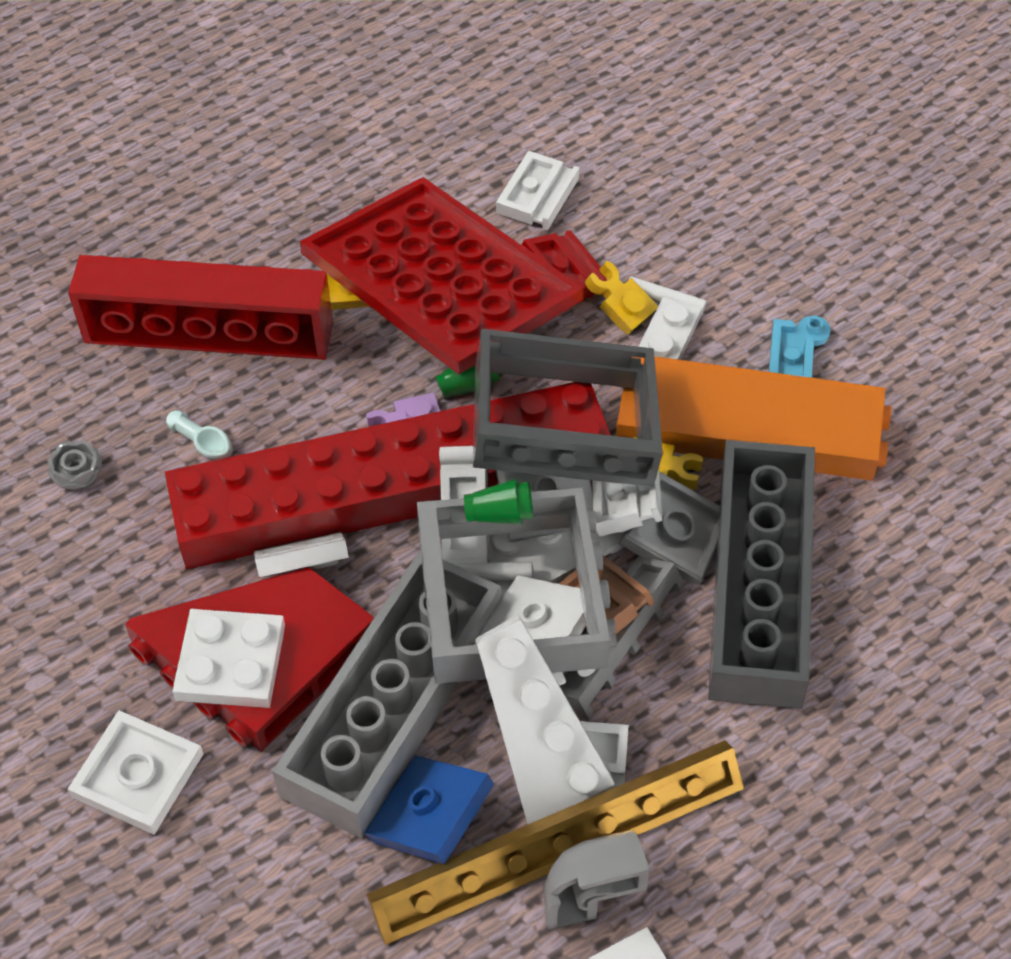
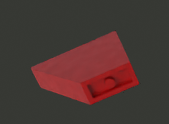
[125,567,374,752]

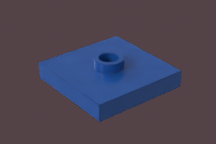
[364,755,495,865]

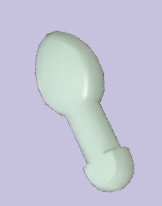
[166,410,233,460]

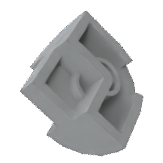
[544,830,650,930]

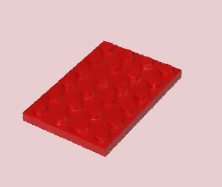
[300,177,584,375]

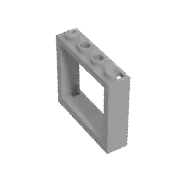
[417,488,617,684]

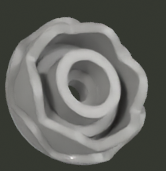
[48,441,102,490]

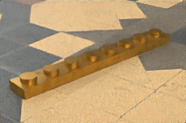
[366,740,744,945]

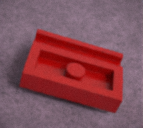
[522,230,607,299]

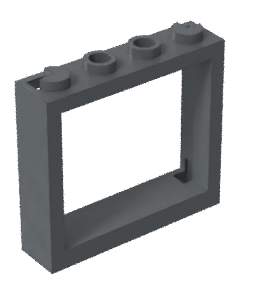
[473,329,663,487]

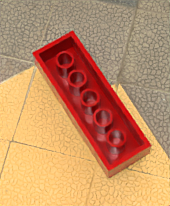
[68,255,333,360]

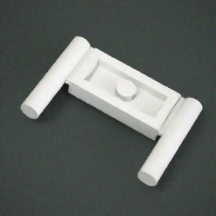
[629,276,707,360]
[439,446,534,581]

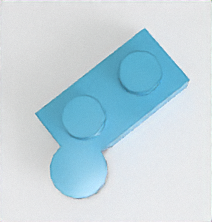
[769,316,831,378]

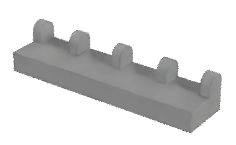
[560,556,684,721]

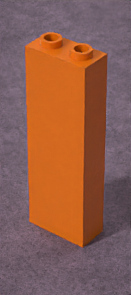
[616,356,892,481]

